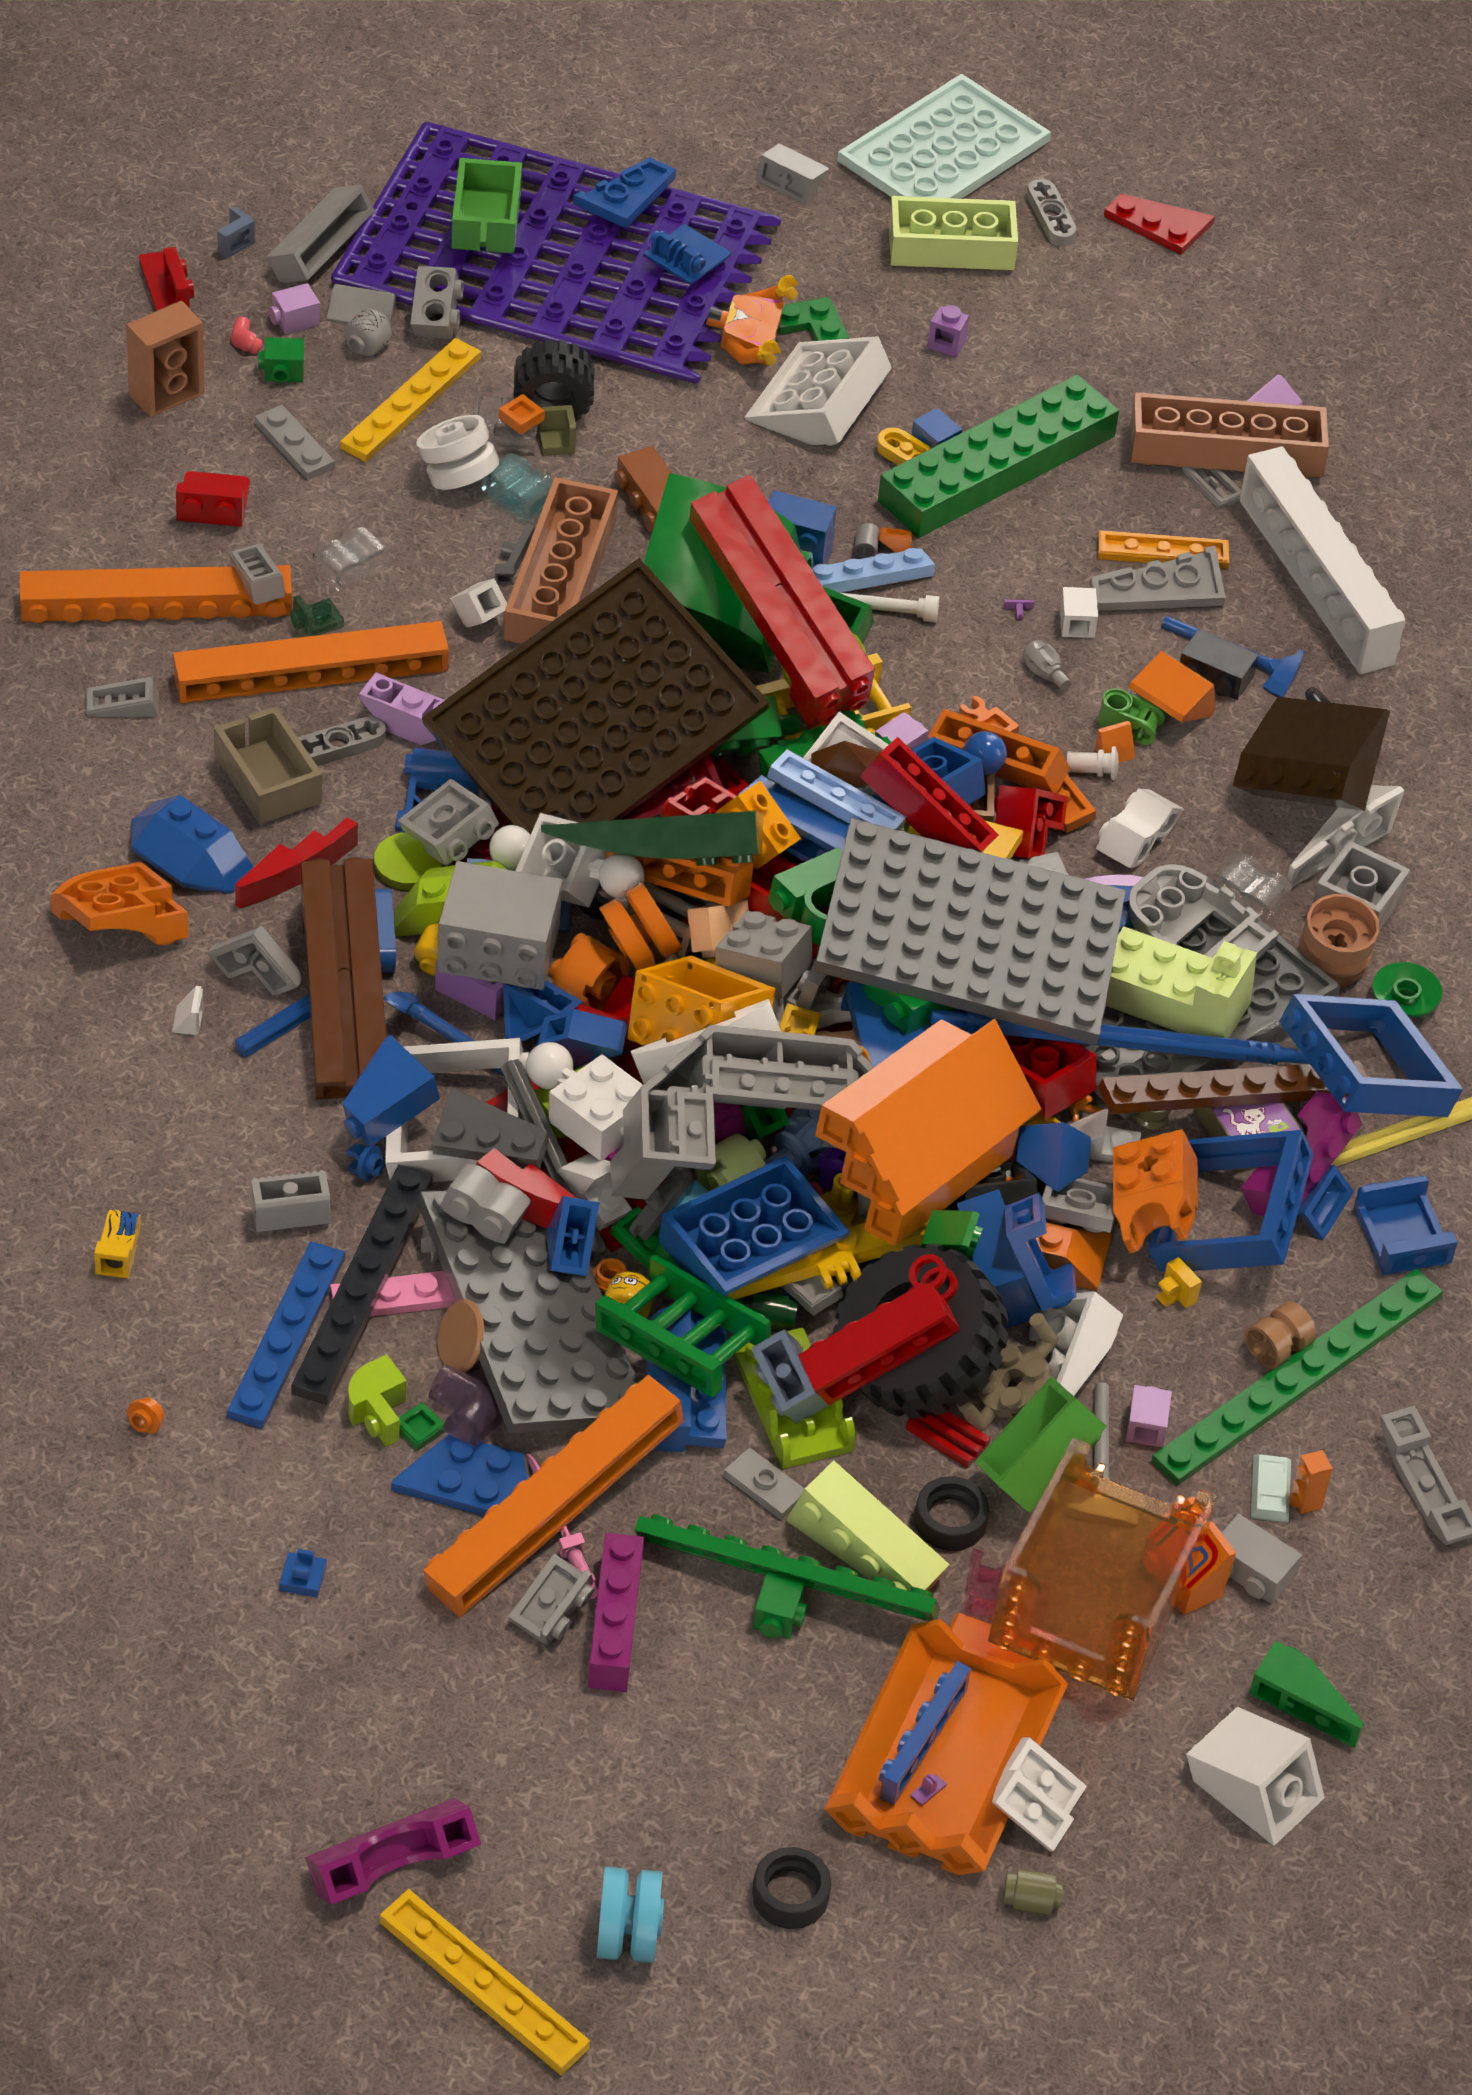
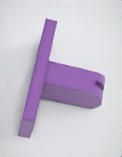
[1003,599,1034,620]
[910,1774,947,1807]

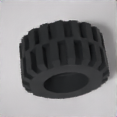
[513,339,595,421]

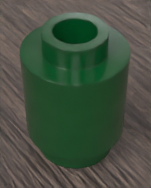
[743,1291,798,1332]

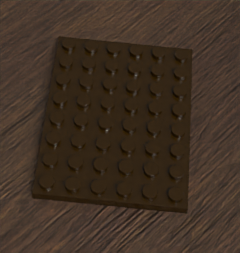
[422,557,770,835]

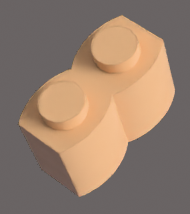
[687,900,749,958]

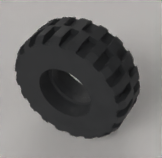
[833,1244,1008,1418]

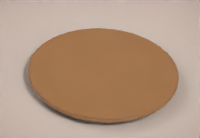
[438,1299,485,1375]

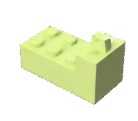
[1105,926,1257,1038]

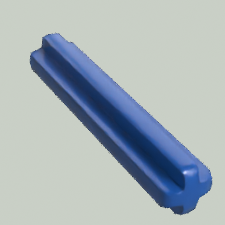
[235,994,310,1057]

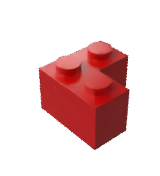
[994,785,1068,859]

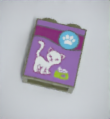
[1193,1102,1303,1173]

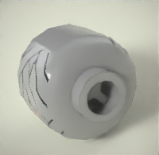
[344,309,392,356]

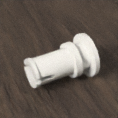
[1067,746,1119,781]

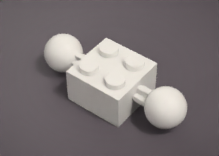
[489,813,645,907]
[526,1042,643,1161]

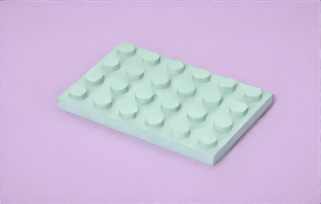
[837,74,1051,199]

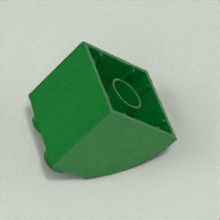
[644,473,813,673]

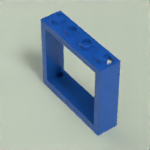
[1279,994,1463,1117]
[1148,1130,1314,1272]

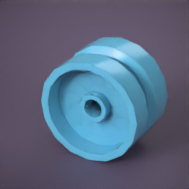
[597,1867,664,1964]

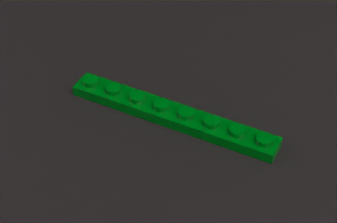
[634,1514,940,1621]

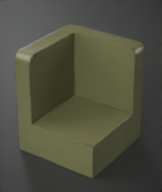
[538,405,576,456]

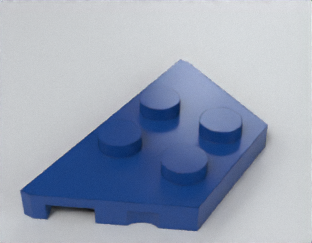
[391,1433,528,1516]

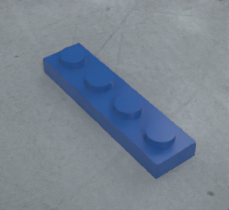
[878,1661,971,1805]

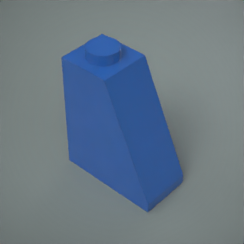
[342,1035,440,1147]

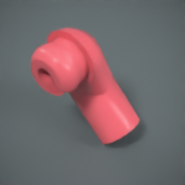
[231,316,263,354]

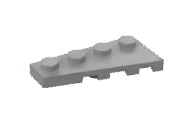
[1089,545,1226,611]

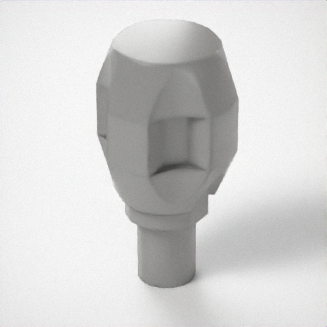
[1023,640,1071,690]

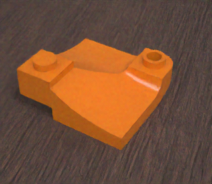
[50,862,188,946]

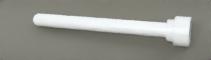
[841,593,939,623]

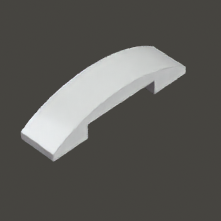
[631,999,781,1084]

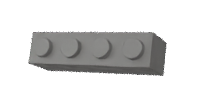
[266,185,375,283]

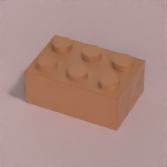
[126,301,205,417]

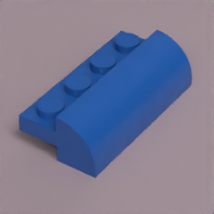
[646,1307,726,1452]

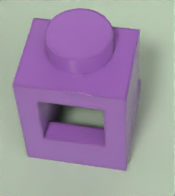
[927,305,969,357]

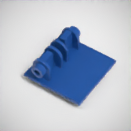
[643,224,732,285]

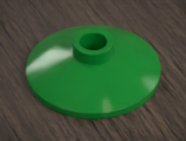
[1372,962,1443,1018]

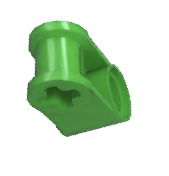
[1098,688,1166,745]

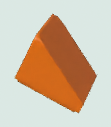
[1095,721,1135,763]

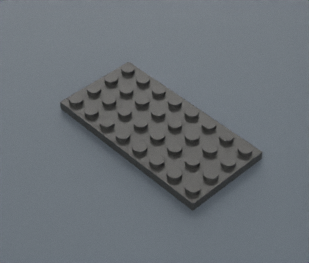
[417,1191,639,1433]

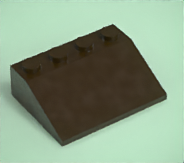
[1233,697,1390,811]

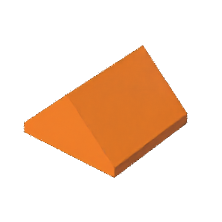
[1128,650,1215,722]

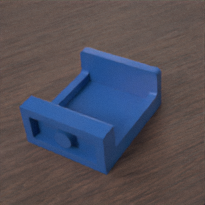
[1354,1175,1458,1275]
[1005,1193,1077,1311]

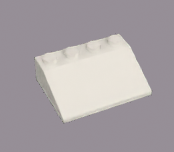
[744,336,892,446]

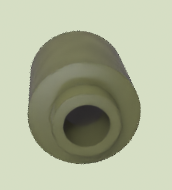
[1003,1869,1064,1915]

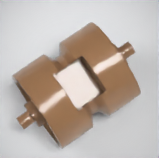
[1245,1301,1316,1369]

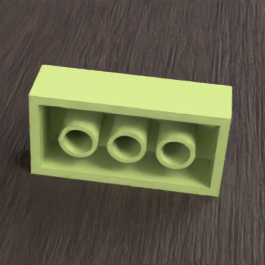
[888,196,1018,270]

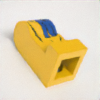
[94,1209,141,1279]

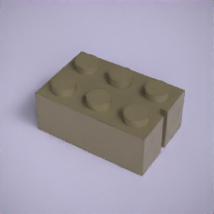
[214,706,322,825]

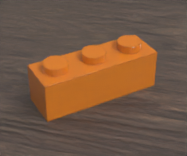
[1290,1450,1333,1514]

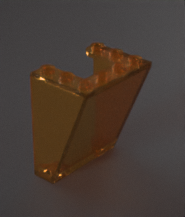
[988,1438,1218,1701]

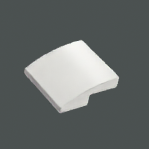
[992,1737,1087,1852]

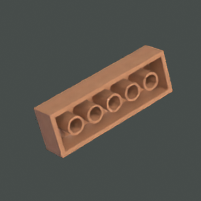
[1130,392,1329,478]
[503,477,618,644]

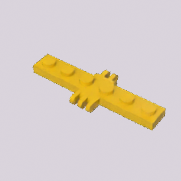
[727,1222,928,1300]

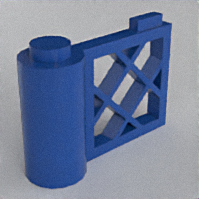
[396,748,479,833]

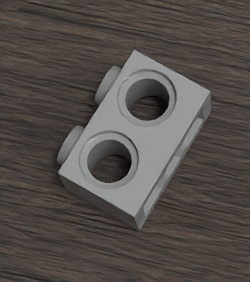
[410,266,464,340]

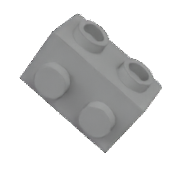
[508,1554,594,1646]

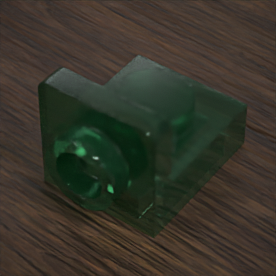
[290,595,344,637]

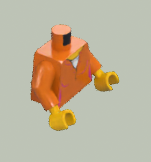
[706,275,799,366]

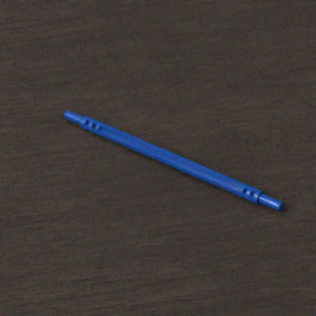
[929,1009,1309,1065]

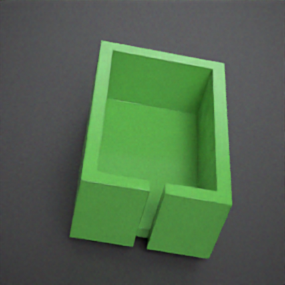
[451,158,522,253]
[975,1376,1107,1513]

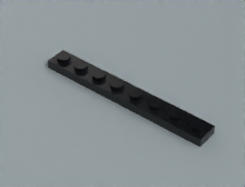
[291,1164,433,1405]

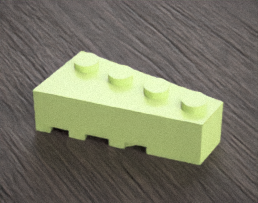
[786,1460,950,1591]

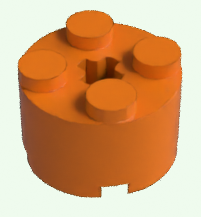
[548,933,630,1011]

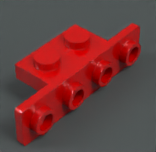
[139,246,195,312]

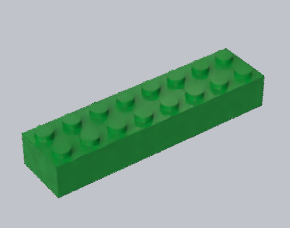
[878,374,1119,538]

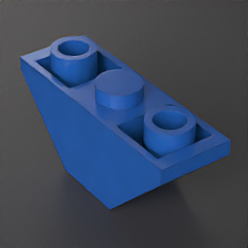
[535,1009,628,1068]

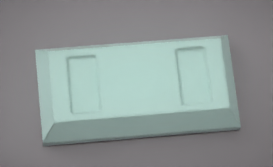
[1250,1454,1291,1523]

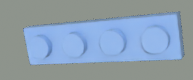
[812,548,935,593]
[767,750,906,831]

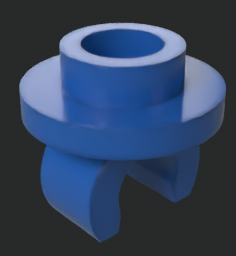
[346,1143,384,1182]

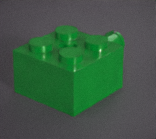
[709,696,800,759]

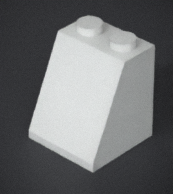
[1186,1707,1325,1846]

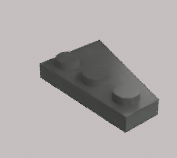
[431,1088,549,1169]

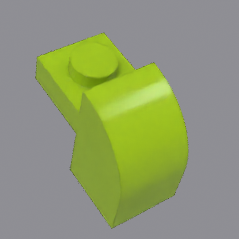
[348,1354,407,1447]

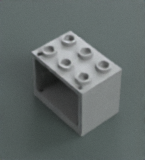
[437,861,563,990]

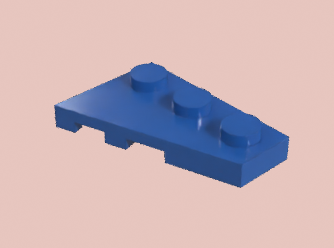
[573,157,676,228]

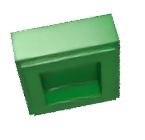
[399,1402,447,1451]

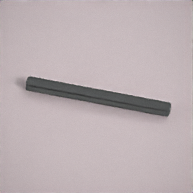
[501,1059,607,1259]

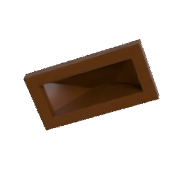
[811,741,880,788]

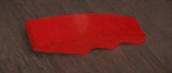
[235,817,358,908]

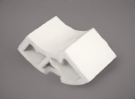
[1096,788,1184,868]

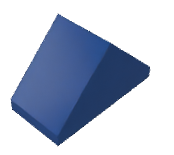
[547,1196,600,1276]

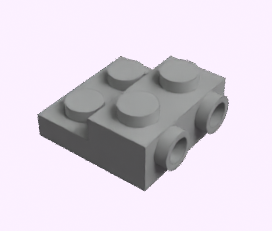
[398,779,499,866]
[1042,1178,1116,1233]

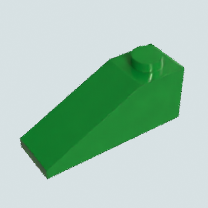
[1249,1640,1364,1748]

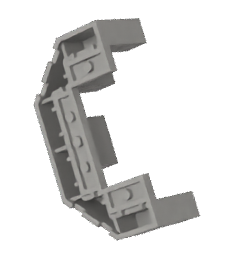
[610,1025,874,1219]

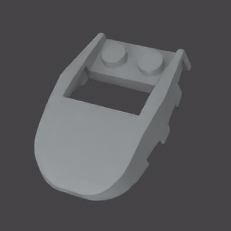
[1129,864,1279,960]

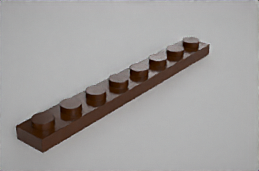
[1098,1060,1368,1114]

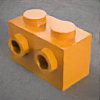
[716,781,801,870]

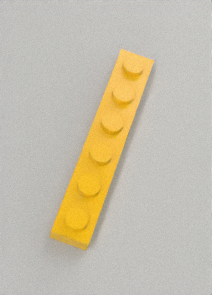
[340,338,481,462]
[380,1889,590,2076]

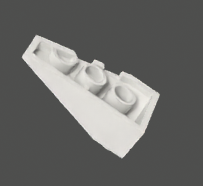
[1284,785,1405,889]
[1029,1291,1123,1396]

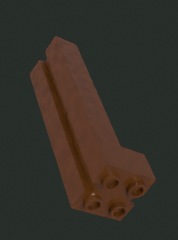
[301,857,386,1100]

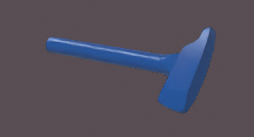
[1161,616,1304,697]
[383,992,504,1077]

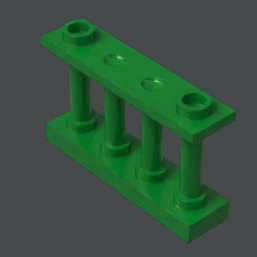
[595,1254,771,1398]

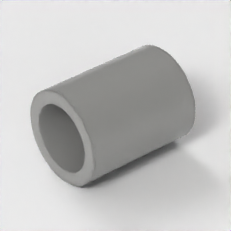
[854,523,879,558]

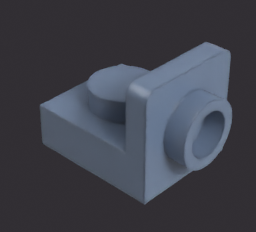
[217,206,255,259]

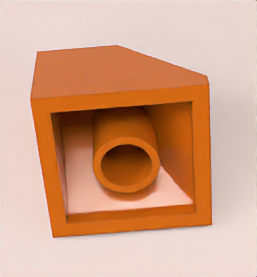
[1036,1219,1113,1291]

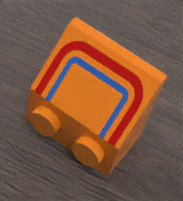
[1141,1496,1236,1615]

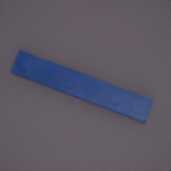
[227,1241,345,1429]

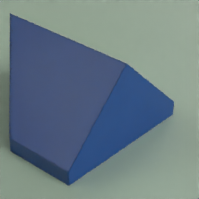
[503,980,583,1042]
[1015,1122,1091,1192]

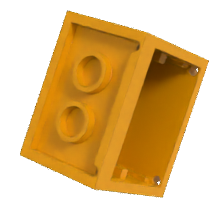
[627,956,775,1046]

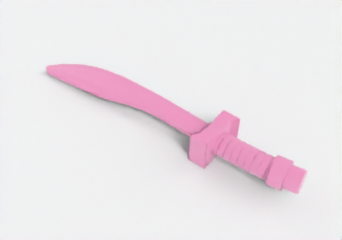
[526,1454,598,1600]

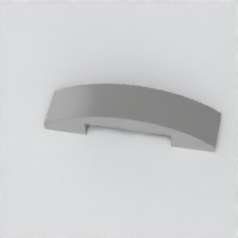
[1380,1405,1472,1545]

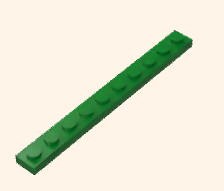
[1151,1268,1443,1486]

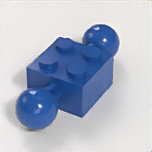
[871,731,1007,824]

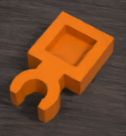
[959,696,1019,734]

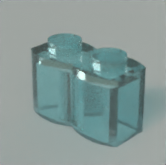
[481,453,553,522]

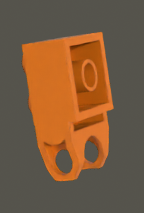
[1113,1129,1198,1253]

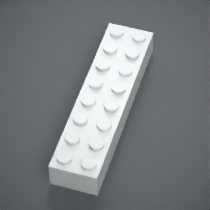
[1240,446,1406,675]

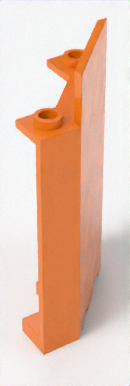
[815,1018,1042,1246]
[824,1613,1068,1875]

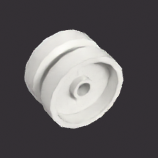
[416,415,499,490]

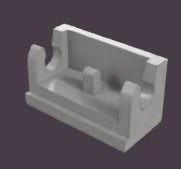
[756,144,830,205]

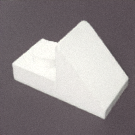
[1069,1109,1141,1163]
[558,1154,632,1231]

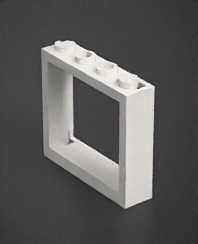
[385,1038,529,1182]

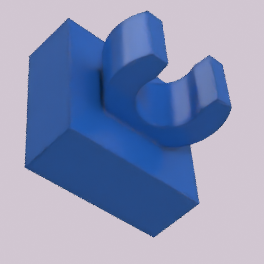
[279,1549,327,1598]

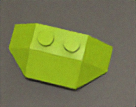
[394,860,507,937]

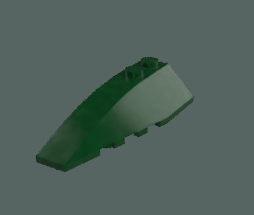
[541,811,763,866]

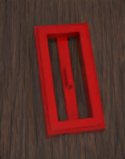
[906,1412,990,1468]

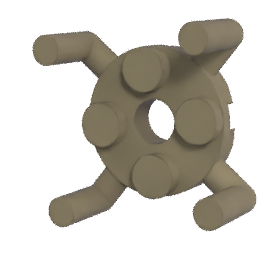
[958,1313,1058,1432]

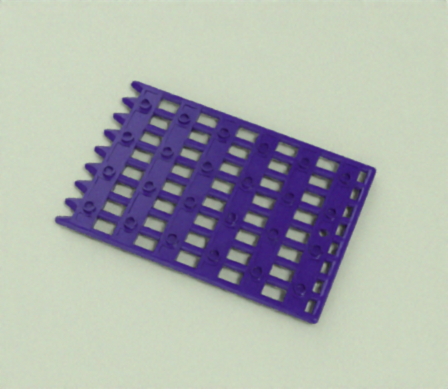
[331,122,781,384]

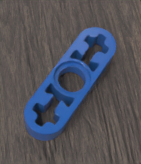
[375,888,396,973]

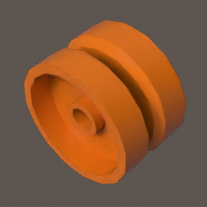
[599,882,683,970]

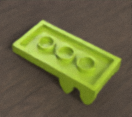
[733,1328,855,1469]

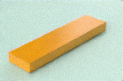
[1098,530,1229,569]

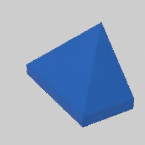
[1298,1164,1354,1240]

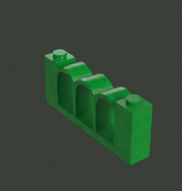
[768,847,959,1035]

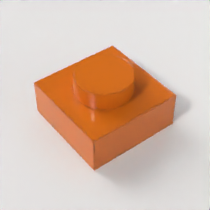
[498,394,545,435]

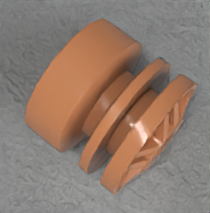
[1297,894,1380,987]

